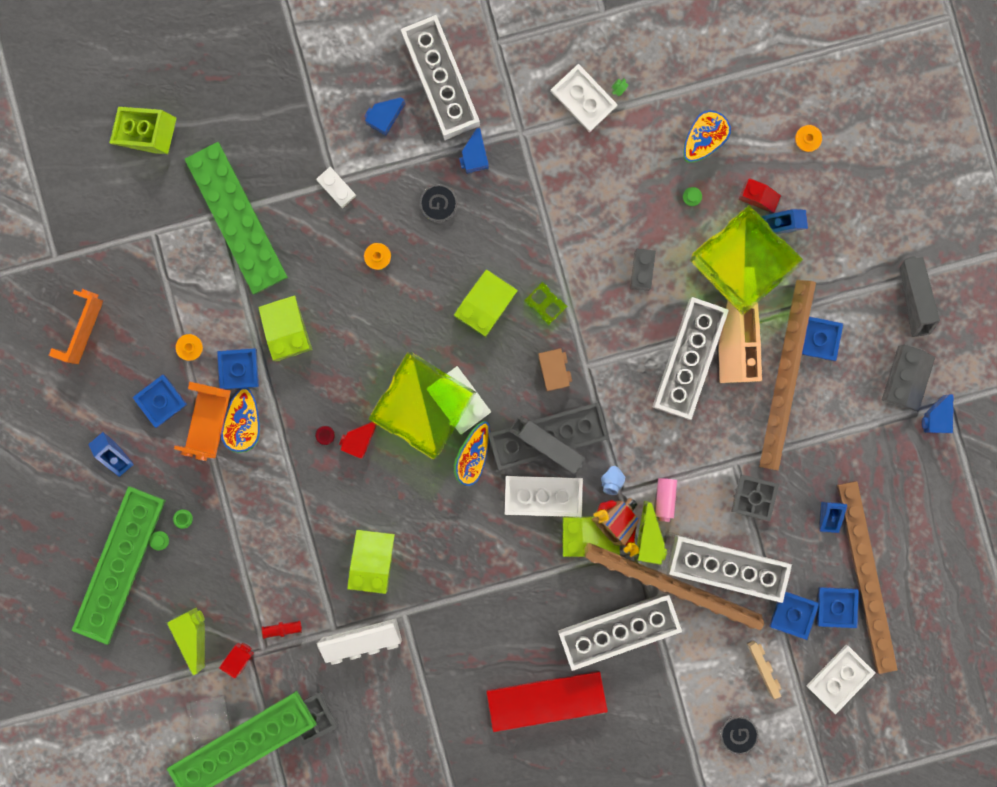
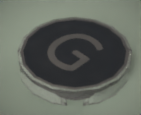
[420,184,458,223]
[719,715,759,755]

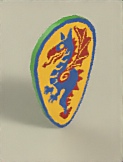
[683,110,731,163]
[221,388,260,453]
[454,421,490,486]

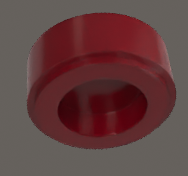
[315,426,335,445]

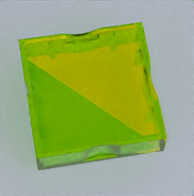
[690,205,803,315]
[368,352,476,460]

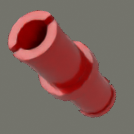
[262,620,302,639]

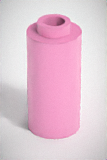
[655,478,677,522]

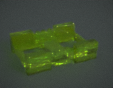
[524,282,568,325]

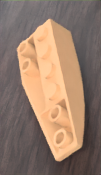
[718,267,762,383]

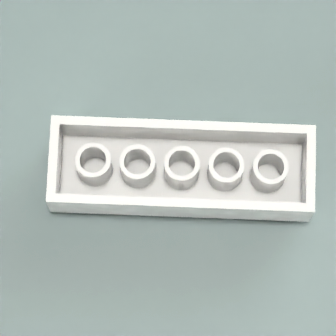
[401,15,480,140]
[652,297,729,420]
[666,535,792,603]
[558,593,682,671]

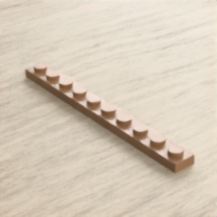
[759,280,816,471]
[837,481,898,674]
[585,542,764,630]

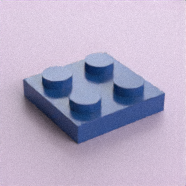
[802,316,844,361]
[217,348,259,389]
[132,374,187,428]
[817,587,859,628]
[769,591,819,640]

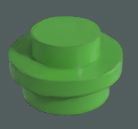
[611,78,628,96]
[683,187,702,206]
[173,509,193,529]
[149,531,169,551]

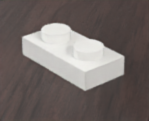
[316,167,356,208]

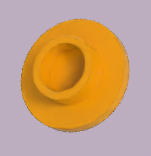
[795,125,822,152]
[364,243,391,270]
[176,334,203,361]

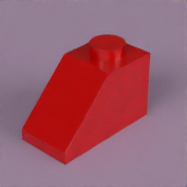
[738,178,781,213]
[339,422,378,459]
[219,643,254,679]

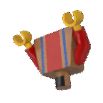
[592,498,639,557]

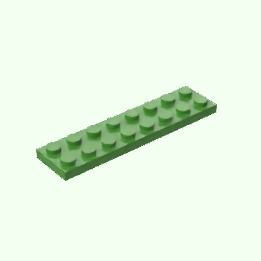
[185,142,288,295]
[71,486,166,644]
[167,691,317,787]

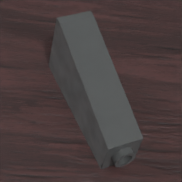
[900,256,940,337]
[509,415,585,474]

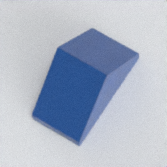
[819,502,847,533]

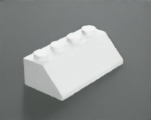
[317,618,402,665]

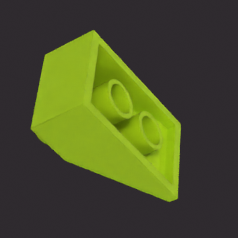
[110,107,177,154]
[454,269,518,338]
[258,295,313,362]
[635,501,667,564]
[562,516,620,557]
[347,530,395,594]
[167,608,205,676]

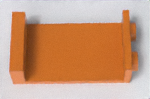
[49,289,103,364]
[174,381,231,461]

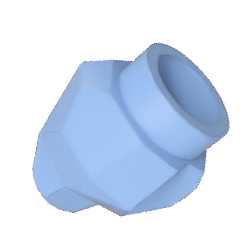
[601,466,625,495]

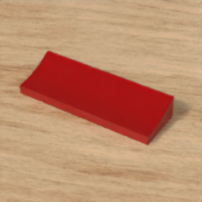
[487,671,608,732]

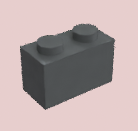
[630,248,656,291]

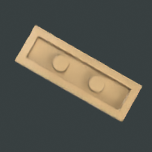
[746,640,782,700]

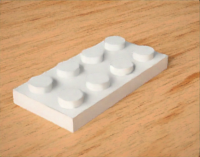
[505,476,583,517]

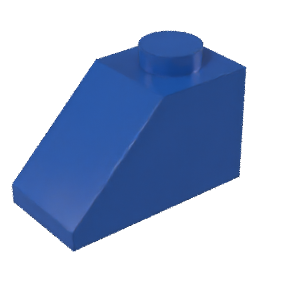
[364,97,405,136]
[459,128,489,173]
[761,209,808,235]
[921,394,954,433]
[88,432,134,477]

